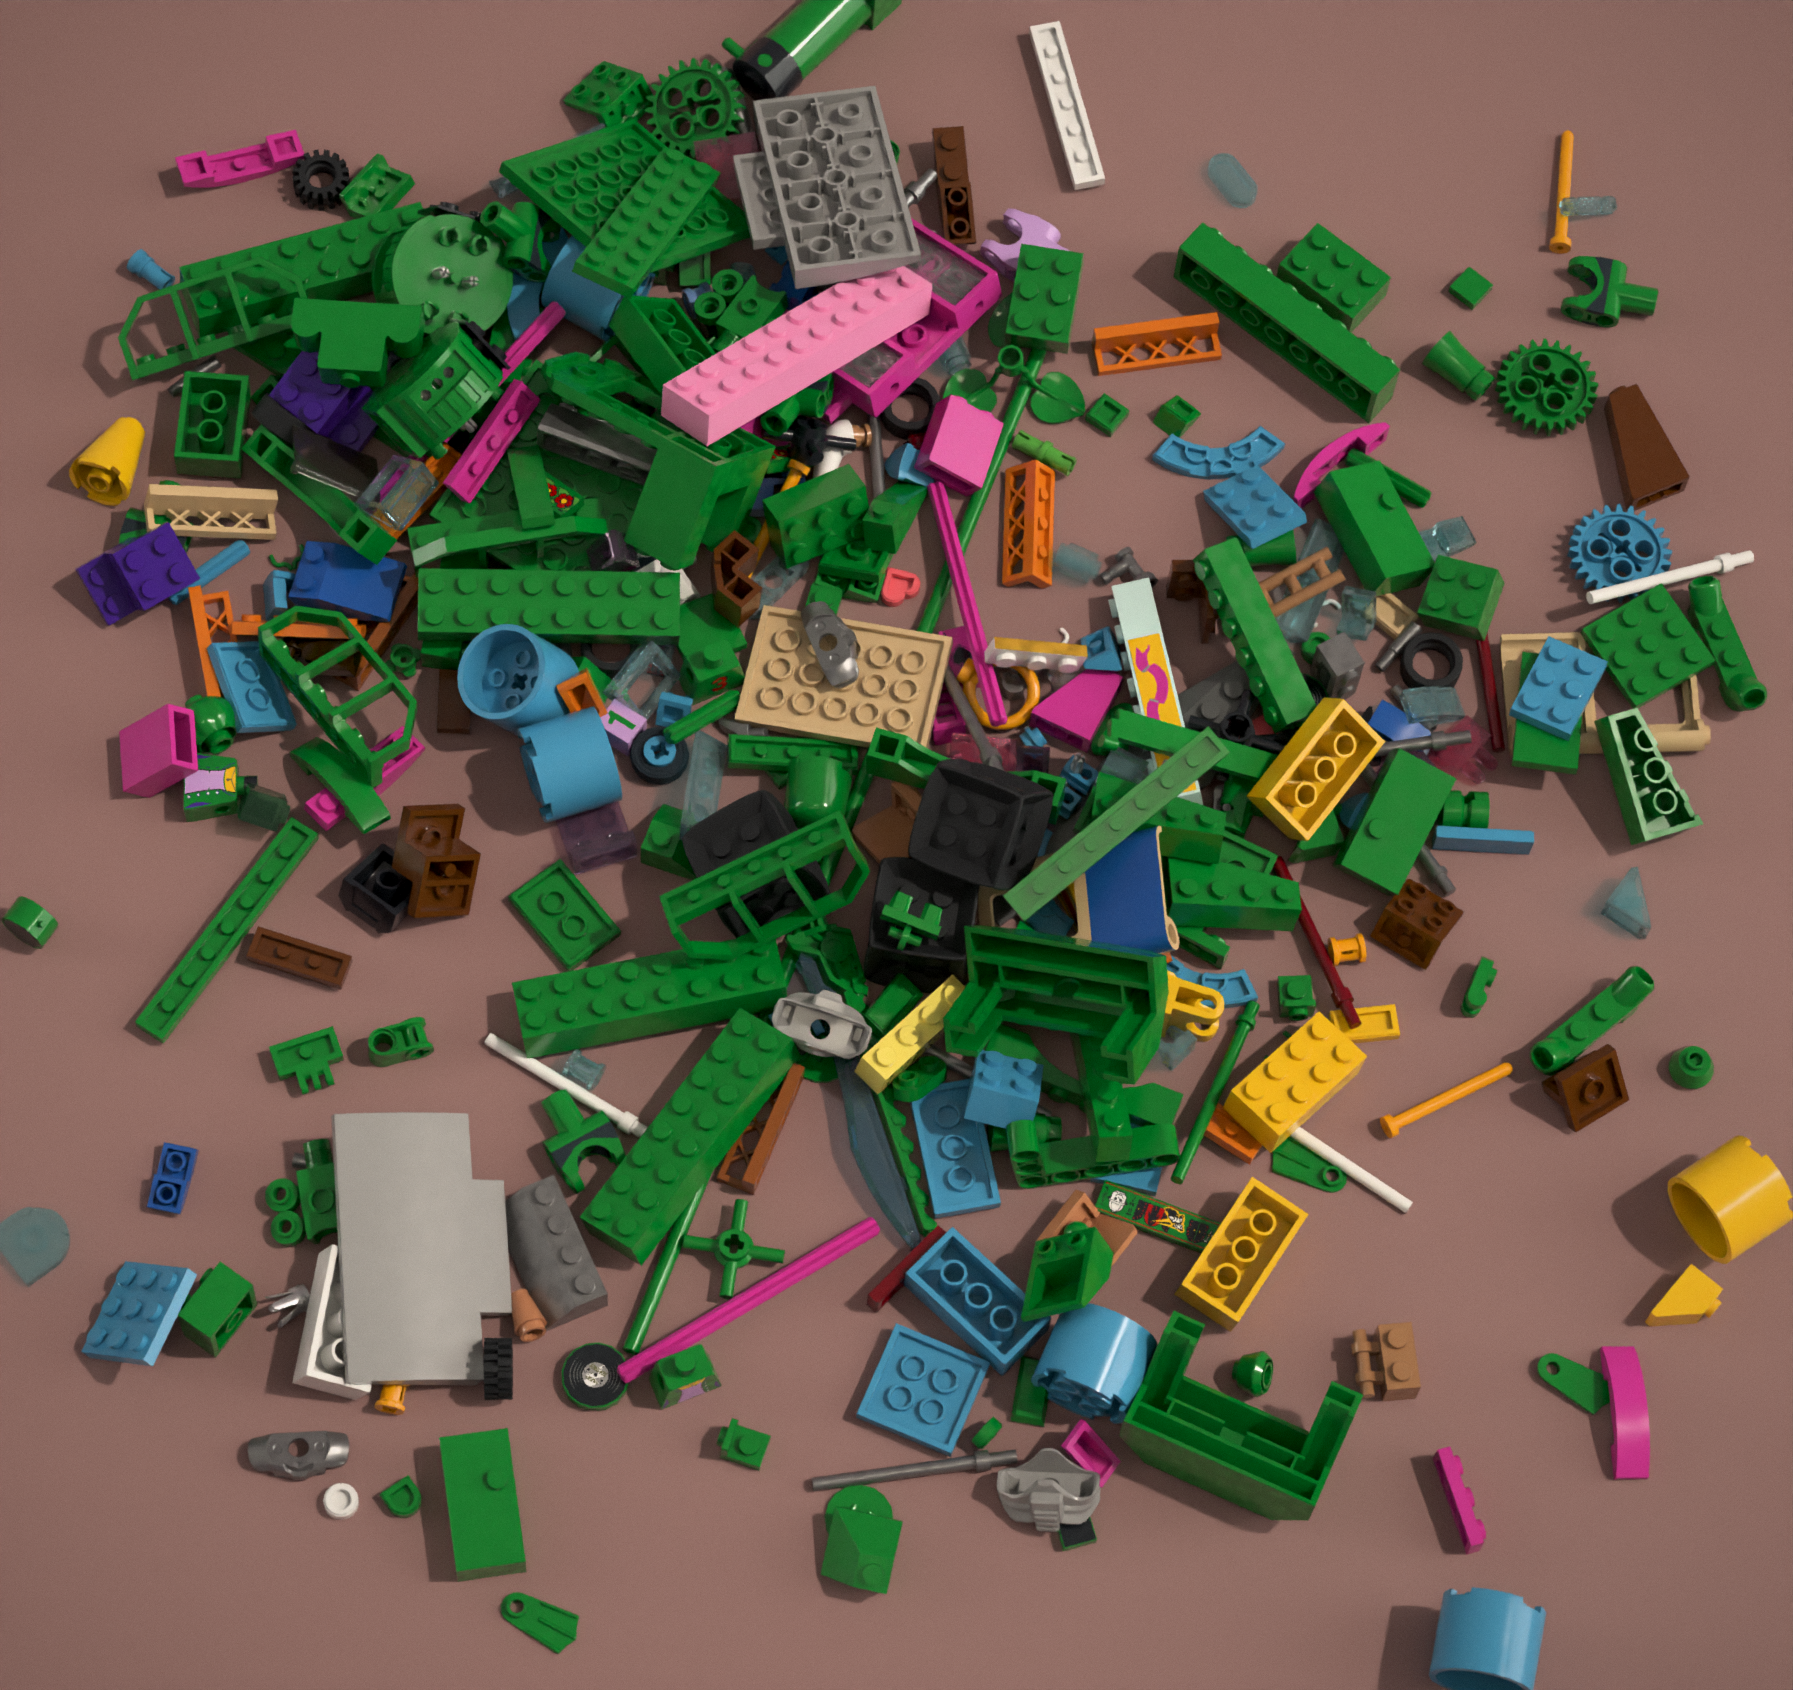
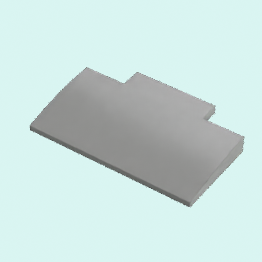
[733,86,921,289]
[331,1112,512,1385]

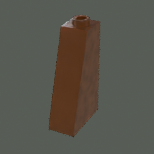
[1604,384,1690,511]

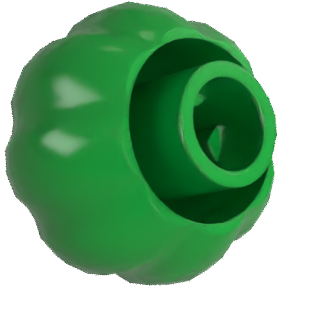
[185,695,237,754]

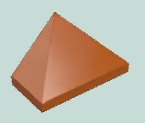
[556,667,608,717]

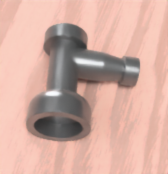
[1099,547,1158,588]

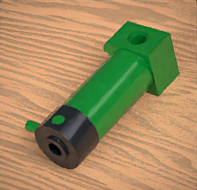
[722,0,902,100]

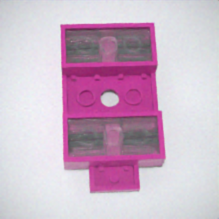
[821,218,1002,423]

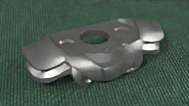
[801,601,859,689]
[248,1431,349,1480]

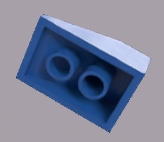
[289,541,407,622]

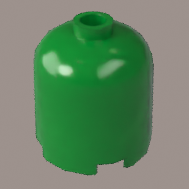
[784,756,853,829]

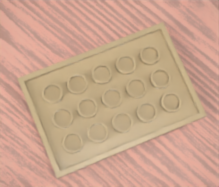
[734,605,953,748]

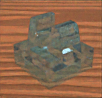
[1157,1025,1197,1072]

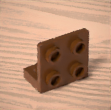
[1166,560,1219,644]
[1370,879,1464,970]

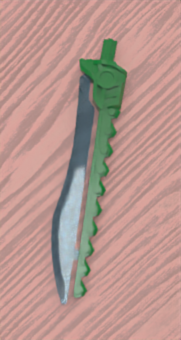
[785,915,937,1251]

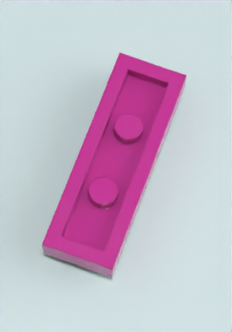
[1433,1446,1486,1555]

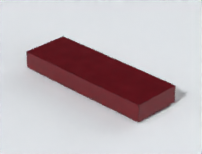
[867,1225,946,1312]

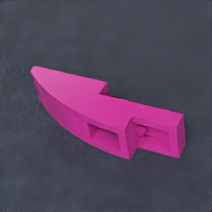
[304,726,425,831]

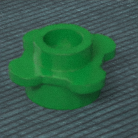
[385,643,421,678]

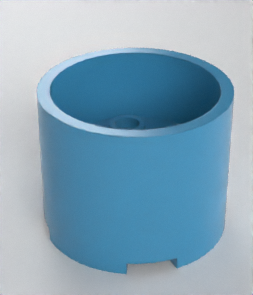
[541,235,656,341]
[457,624,579,736]
[517,706,622,823]
[1031,1303,1158,1424]
[1429,1587,1546,1690]

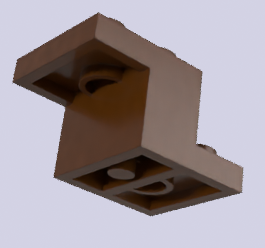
[392,804,481,918]

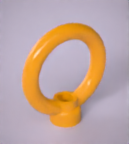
[956,658,1040,730]

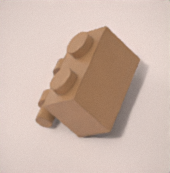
[1351,1322,1421,1401]

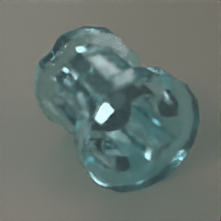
[562,1049,606,1091]

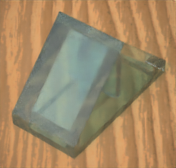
[1601,867,1651,940]

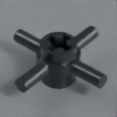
[761,415,856,466]
[1187,690,1284,781]

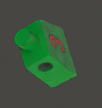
[678,639,745,706]

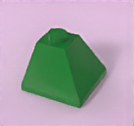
[641,804,705,880]
[821,1506,903,1594]

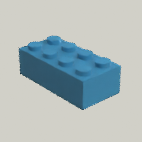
[904,1227,1051,1376]

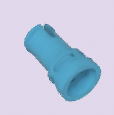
[127,249,175,289]

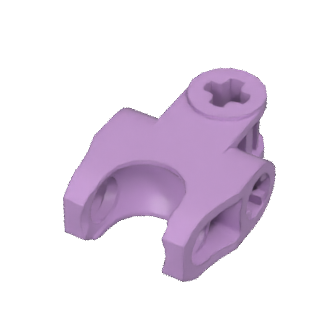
[980,208,1070,282]

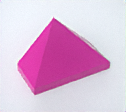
[1061,1419,1121,1488]

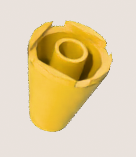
[69,417,145,506]

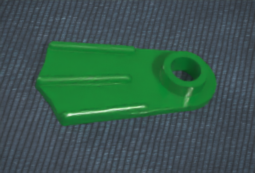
[1272,1136,1347,1193]
[1537,1353,1610,1415]
[501,1592,579,1654]

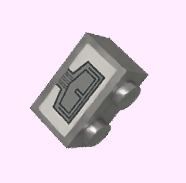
[1310,632,1365,700]

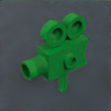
[694,269,788,353]
[265,1139,337,1247]

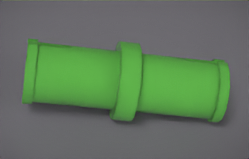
[1012,430,1077,476]

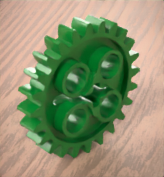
[645,58,746,160]
[1495,339,1598,436]

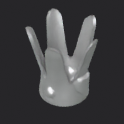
[265,1284,311,1328]

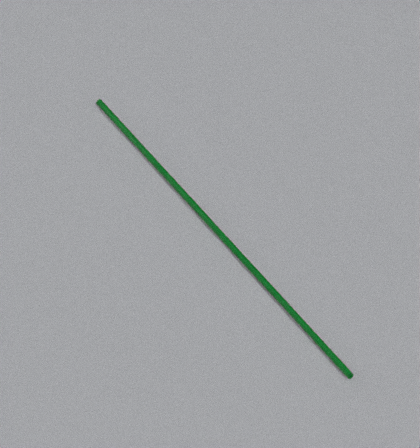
[622,349,1047,1355]

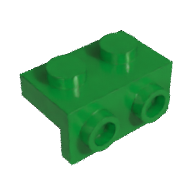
[339,153,415,219]

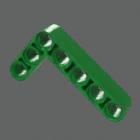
[1006,1120,1180,1189]

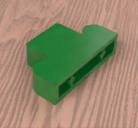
[291,298,425,388]

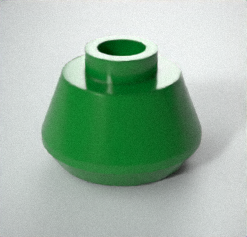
[1669,1046,1714,1089]
[1232,1351,1273,1398]

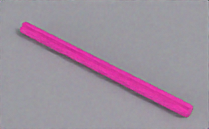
[362,301,566,516]
[927,481,1008,727]
[617,1217,880,1383]

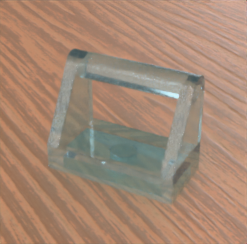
[355,455,439,531]
[602,640,681,720]

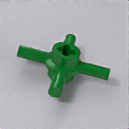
[683,1199,785,1299]

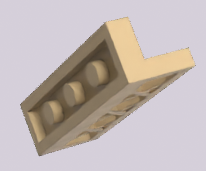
[144,484,278,540]

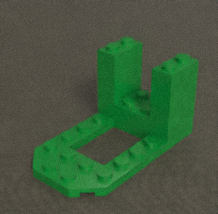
[540,352,776,571]

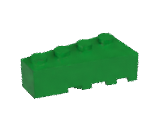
[1594,708,1704,845]
[1091,772,1226,864]
[1162,856,1302,931]

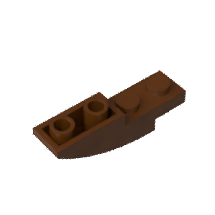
[932,126,976,246]

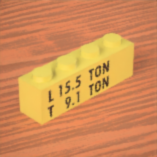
[854,974,965,1094]

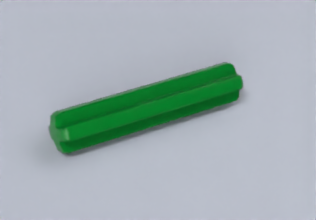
[1345,448,1432,507]
[663,690,741,744]

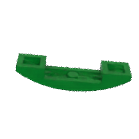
[289,737,391,834]

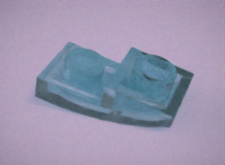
[1419,516,1477,562]
[1399,686,1466,724]

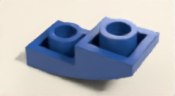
[1368,699,1431,761]
[147,1142,199,1214]

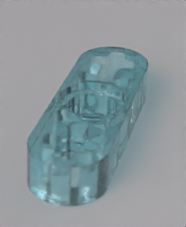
[748,556,810,620]

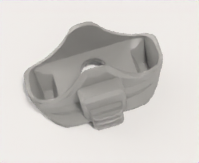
[772,990,872,1059]
[997,1448,1101,1532]

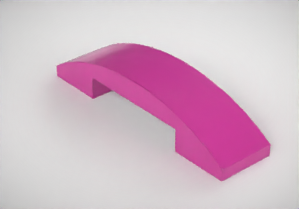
[175,129,304,188]
[1293,422,1390,509]
[1600,1346,1650,1480]

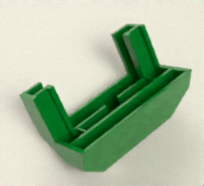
[943,925,1169,1085]
[1119,1311,1363,1521]

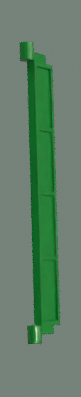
[1098,708,1342,816]

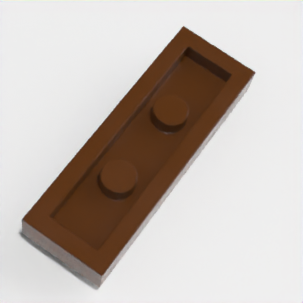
[246,926,353,990]

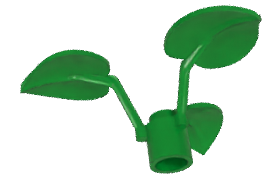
[942,292,1085,424]

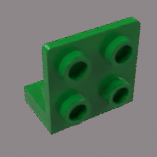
[563,61,654,129]

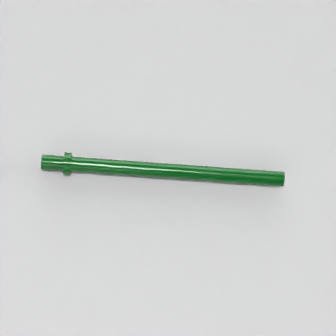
[1170,1000,1260,1184]

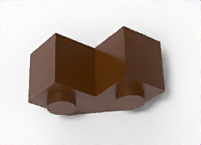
[710,530,763,628]

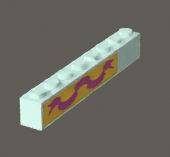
[1108,577,1203,805]

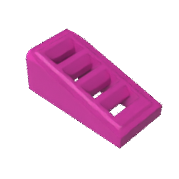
[932,682,966,745]

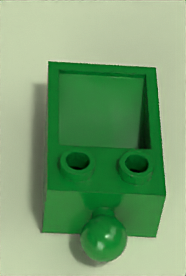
[1021,1221,1114,1322]

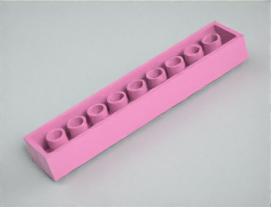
[661,266,932,446]

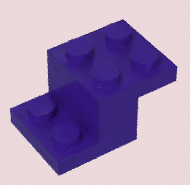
[269,351,379,458]
[75,522,200,625]

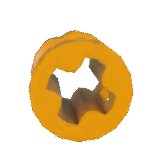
[1328,933,1366,966]
[374,1384,410,1415]

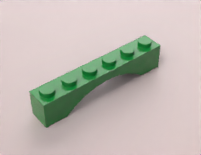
[241,424,397,565]
[866,727,1066,825]
[985,1024,1184,1127]

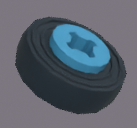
[630,726,689,785]

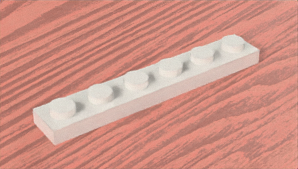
[1029,21,1105,190]

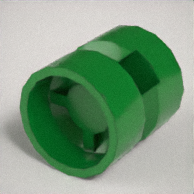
[1438,790,1490,829]

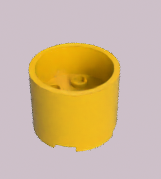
[1667,1135,1793,1264]

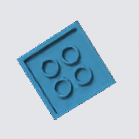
[81,1261,197,1366]
[856,1323,990,1457]

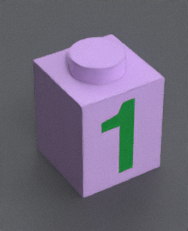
[600,699,647,757]

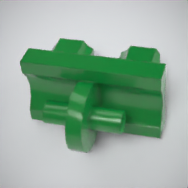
[880,891,942,951]

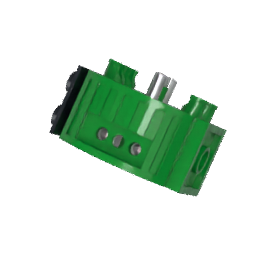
[372,202,513,339]
[361,318,511,460]

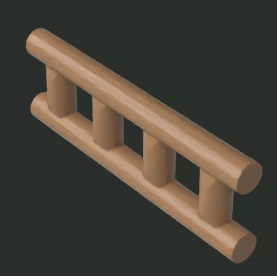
[1219,546,1346,618]

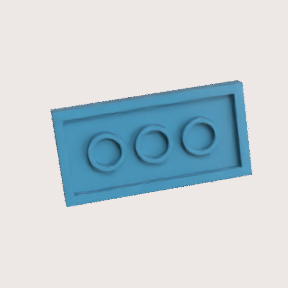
[910,1079,1001,1219]

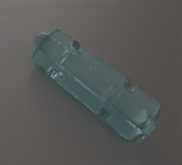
[1559,196,1617,216]

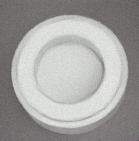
[323,1483,359,1520]

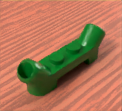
[1687,576,1767,712]
[1529,966,1654,1076]

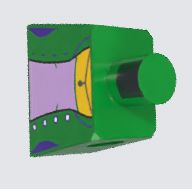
[184,753,258,822]
[649,1344,722,1410]

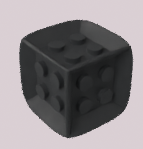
[908,759,1053,890]
[682,790,830,938]
[864,857,980,993]

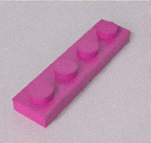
[443,379,540,504]

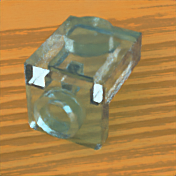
[1336,586,1377,641]

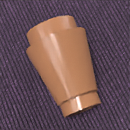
[511,1289,547,1342]

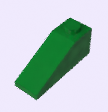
[862,482,928,554]

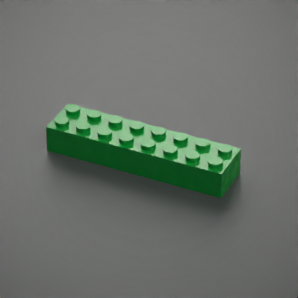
[179,202,424,338]
[1173,222,1400,423]
[418,568,680,645]
[512,939,787,1058]
[580,1008,801,1266]

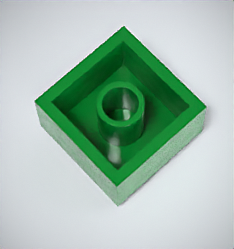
[1417,554,1505,641]
[178,1262,258,1358]

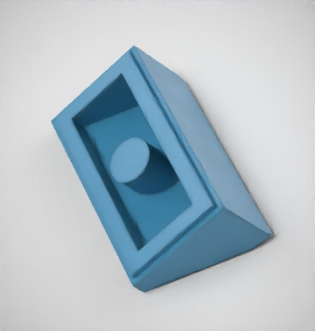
[1080,627,1122,671]

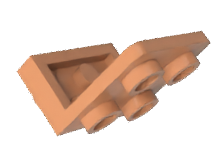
[852,781,922,864]
[1036,1190,1137,1267]

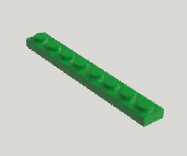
[1003,726,1230,922]
[135,817,319,1044]

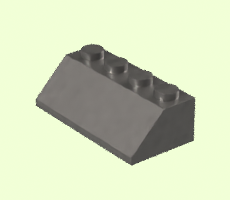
[537,403,657,486]
[505,1175,608,1331]

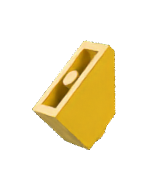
[1645,1264,1723,1327]

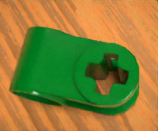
[368,1017,434,1067]

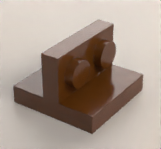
[1541,1044,1629,1132]

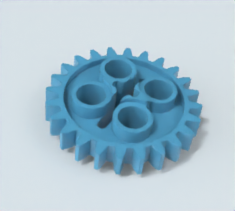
[1567,504,1672,603]

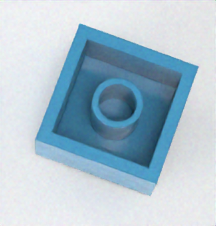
[964,1050,1043,1129]

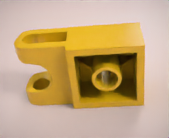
[1161,970,1224,1042]

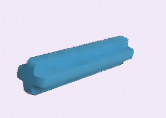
[168,540,250,605]

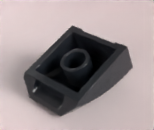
[338,843,413,933]

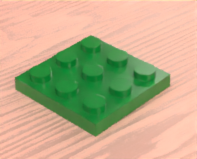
[1580,583,1716,709]

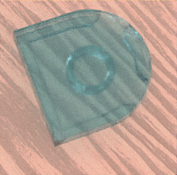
[0,1207,70,1287]

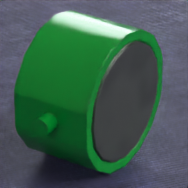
[1,896,59,949]

